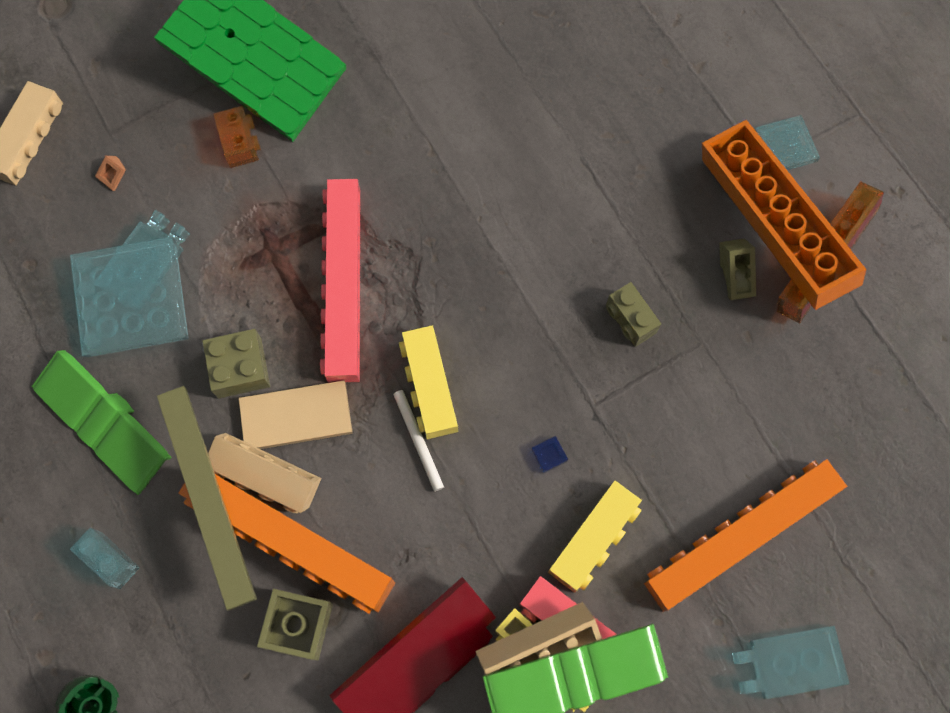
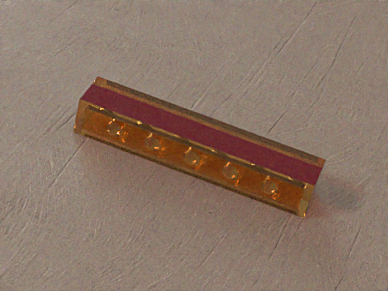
[777,181,884,324]

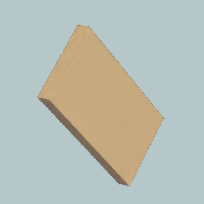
[239,380,353,449]

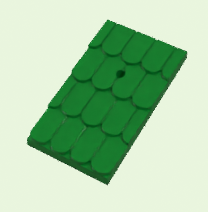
[154,0,346,142]

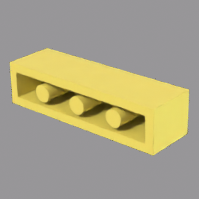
[399,325,458,439]
[548,481,642,593]

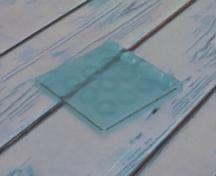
[70,237,189,357]

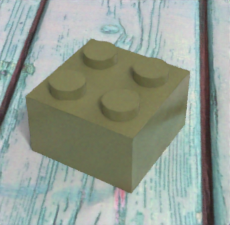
[202,329,270,399]
[257,589,333,661]

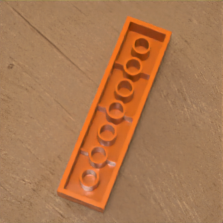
[702,120,866,310]
[178,475,395,614]

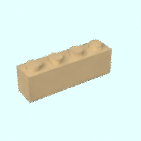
[0,81,63,186]
[208,433,322,513]
[476,602,602,675]

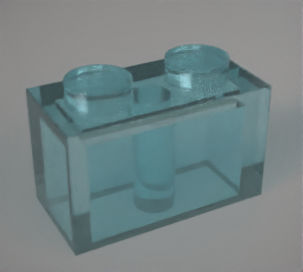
[70,528,140,589]

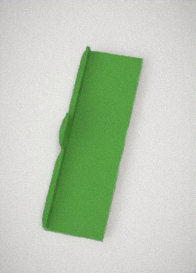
[32,350,172,495]
[482,624,668,713]

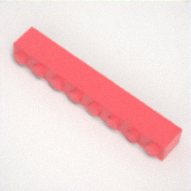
[320,179,360,383]

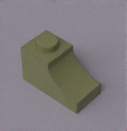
[719,238,756,300]

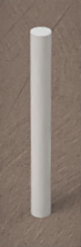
[393,390,444,492]

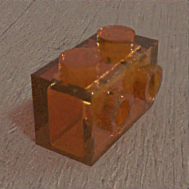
[213,106,261,168]

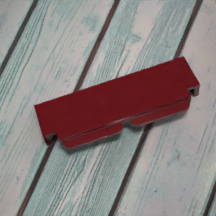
[329,577,496,713]

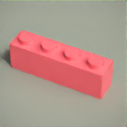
[519,576,617,639]

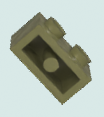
[606,282,661,347]

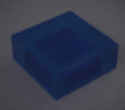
[531,436,569,473]

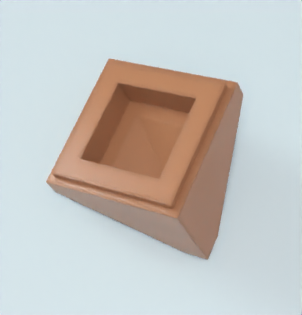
[95,156,126,191]

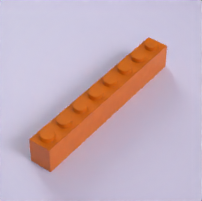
[644,459,848,612]

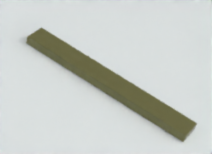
[157,386,257,611]

